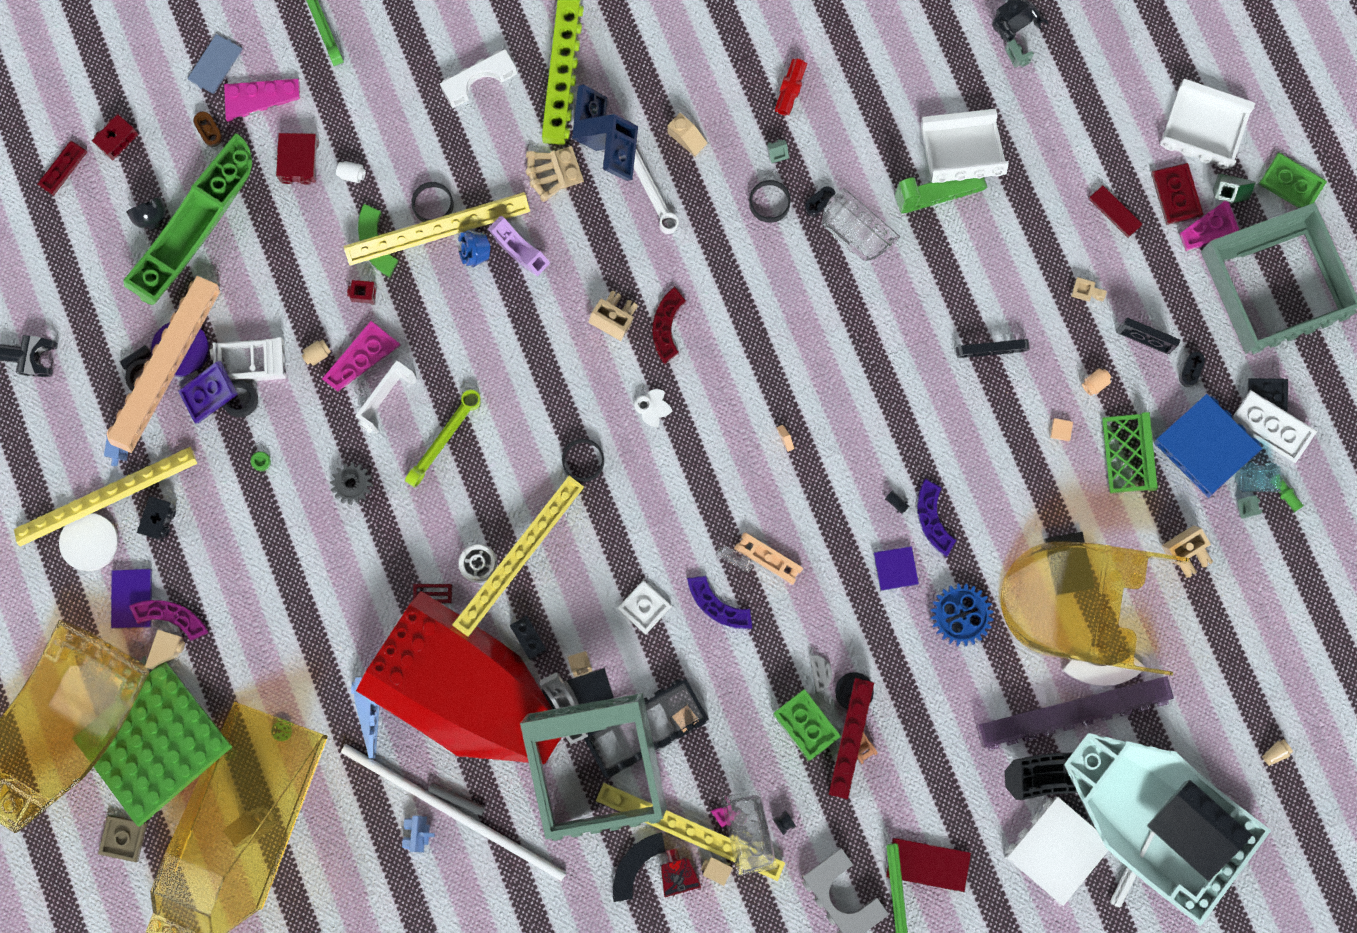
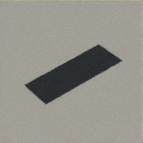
[542,668,614,709]

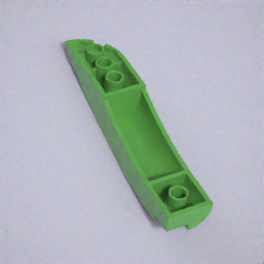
[123,133,252,305]

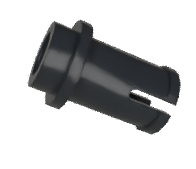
[885,490,910,514]

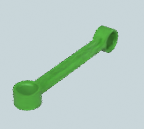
[306,0,344,67]

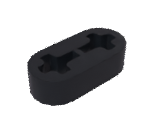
[805,186,836,217]
[1179,352,1205,387]

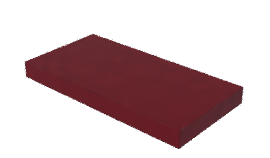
[886,838,971,892]

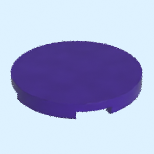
[151,322,209,377]

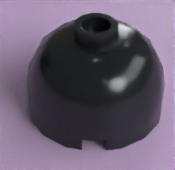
[126,196,166,230]

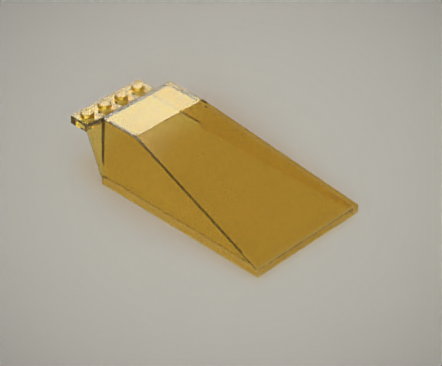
[145,702,328,933]

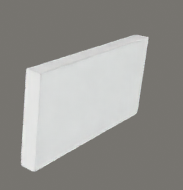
[1232,390,1317,463]

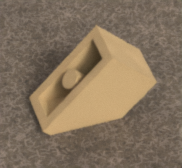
[668,113,708,157]
[145,630,185,670]

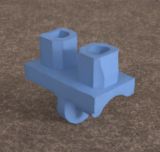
[402,816,435,853]

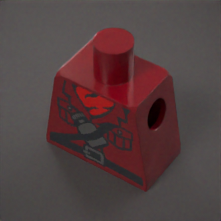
[661,848,701,898]

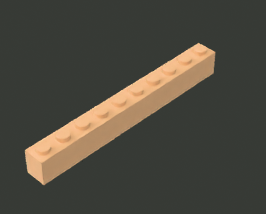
[107,276,220,453]

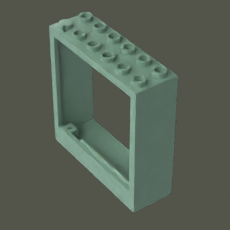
[1201,203,1357,355]
[520,693,667,841]

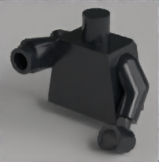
[992,0,1049,42]

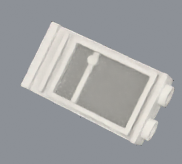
[210,337,287,382]

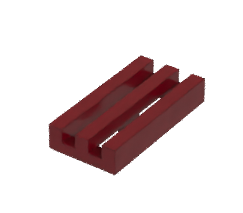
[413,584,453,604]

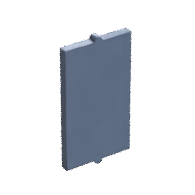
[187,34,243,94]

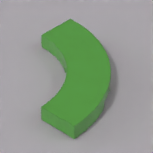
[358,204,398,278]

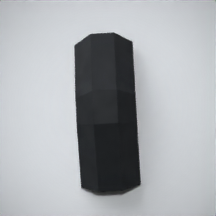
[1004,752,1078,800]

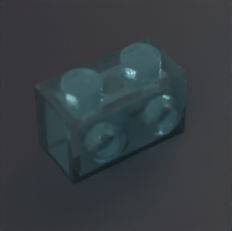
[1239,463,1282,492]

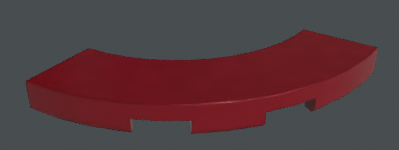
[652,286,686,365]

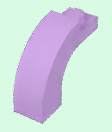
[488,216,550,277]

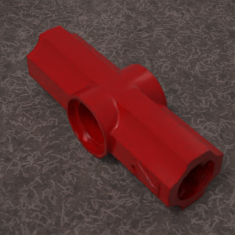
[775,58,808,116]

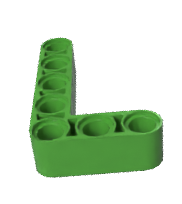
[895,177,987,214]

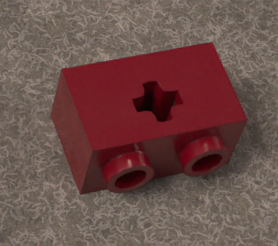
[91,114,139,161]

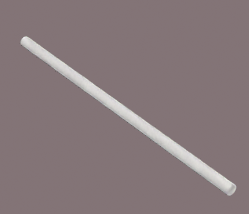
[341,744,567,881]

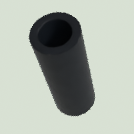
[119,345,151,370]

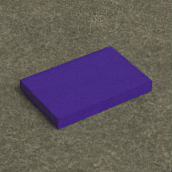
[178,361,238,424]
[111,569,152,629]

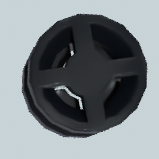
[772,810,796,835]

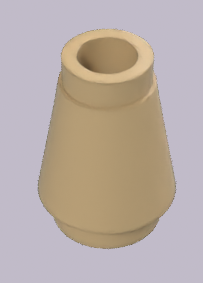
[1262,739,1293,766]

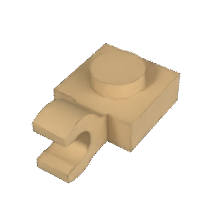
[1071,277,1107,302]

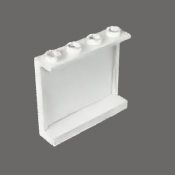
[1160,79,1255,169]
[921,109,1009,183]
[1004,797,1109,906]

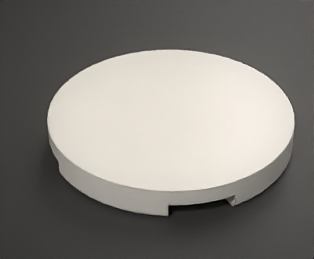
[59,513,119,571]

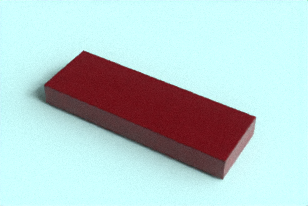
[37,140,87,196]
[1089,185,1143,238]

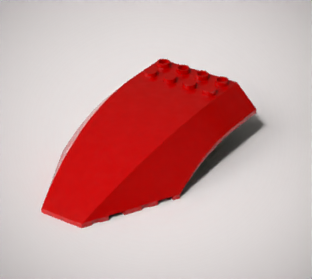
[356,591,562,764]

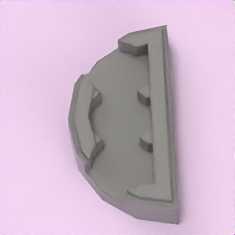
[809,655,832,693]

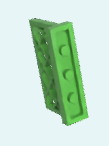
[1102,412,1158,494]

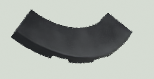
[613,832,666,902]

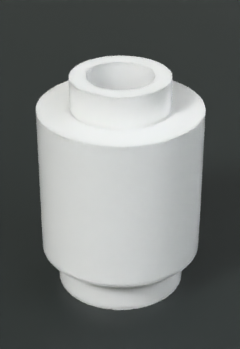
[336,161,366,183]

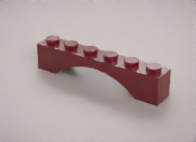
[829,678,874,799]

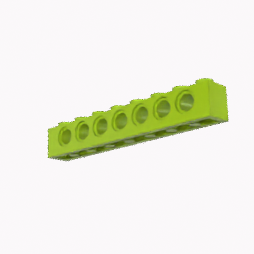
[542,0,584,145]

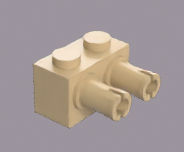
[588,291,638,341]
[1161,525,1213,578]

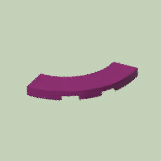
[129,600,209,641]

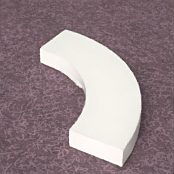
[1063,654,1146,686]

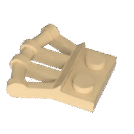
[525,146,584,202]

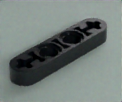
[955,339,1030,358]

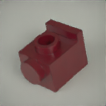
[347,280,377,305]

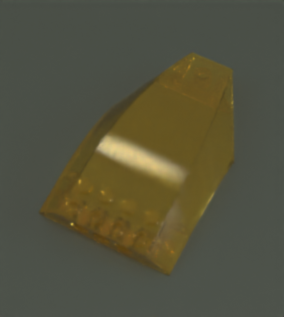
[0,620,149,833]

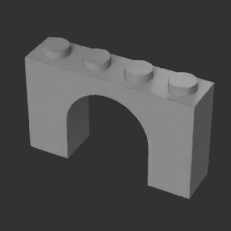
[802,848,889,933]

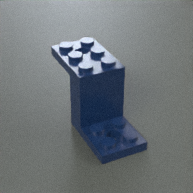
[572,85,638,181]

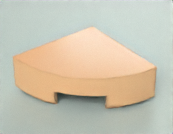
[776,425,794,452]

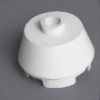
[459,544,497,583]

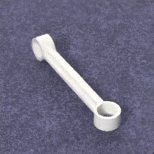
[634,150,679,234]

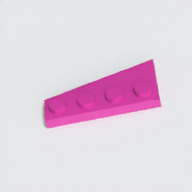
[224,79,300,122]
[322,321,401,392]

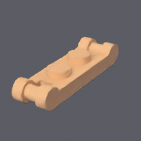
[734,532,803,585]

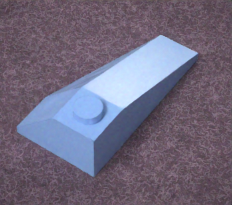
[351,677,380,759]

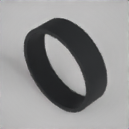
[749,180,791,223]
[411,182,454,222]
[562,439,604,482]

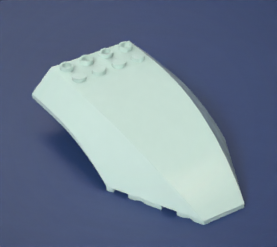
[1064,733,1271,926]

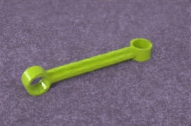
[405,390,481,488]

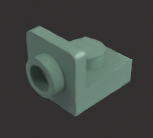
[1005,39,1034,68]

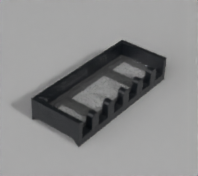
[584,678,709,779]

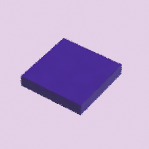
[873,546,919,591]

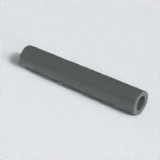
[428,783,486,816]

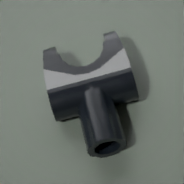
[0,335,58,377]

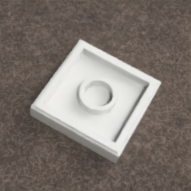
[617,580,672,635]

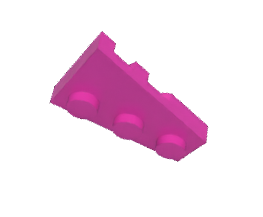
[1179,201,1239,251]

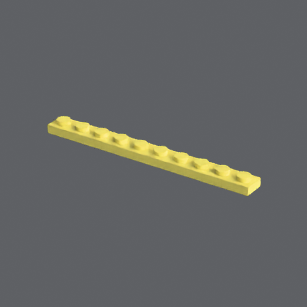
[343,192,530,265]
[14,447,197,546]
[453,476,584,637]
[596,783,785,881]

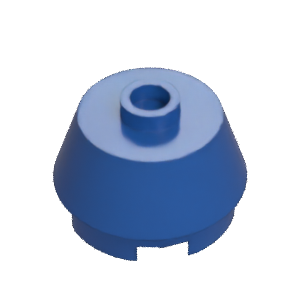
[458,230,491,267]

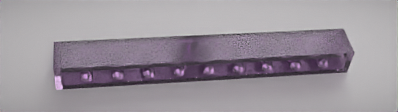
[976,676,1174,751]

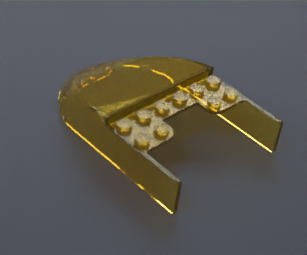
[1000,541,1189,676]

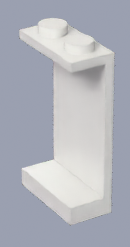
[356,361,417,434]

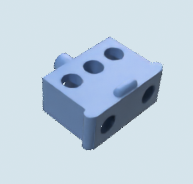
[104,435,128,467]

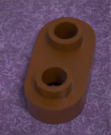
[193,111,222,147]

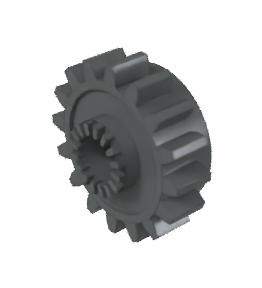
[330,462,373,505]

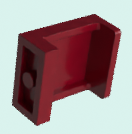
[276,133,319,185]

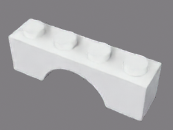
[440,49,517,109]

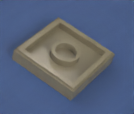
[98,815,148,863]

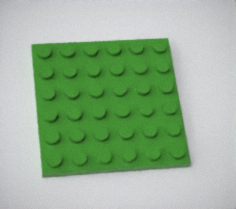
[73,662,232,827]

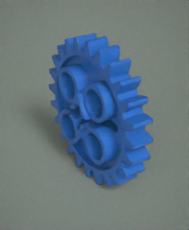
[930,584,994,647]

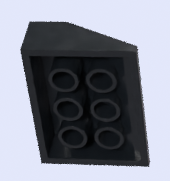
[1146,780,1253,881]

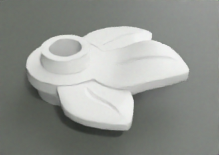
[634,389,672,427]

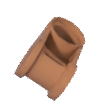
[857,732,878,765]

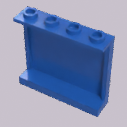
[1154,394,1262,498]

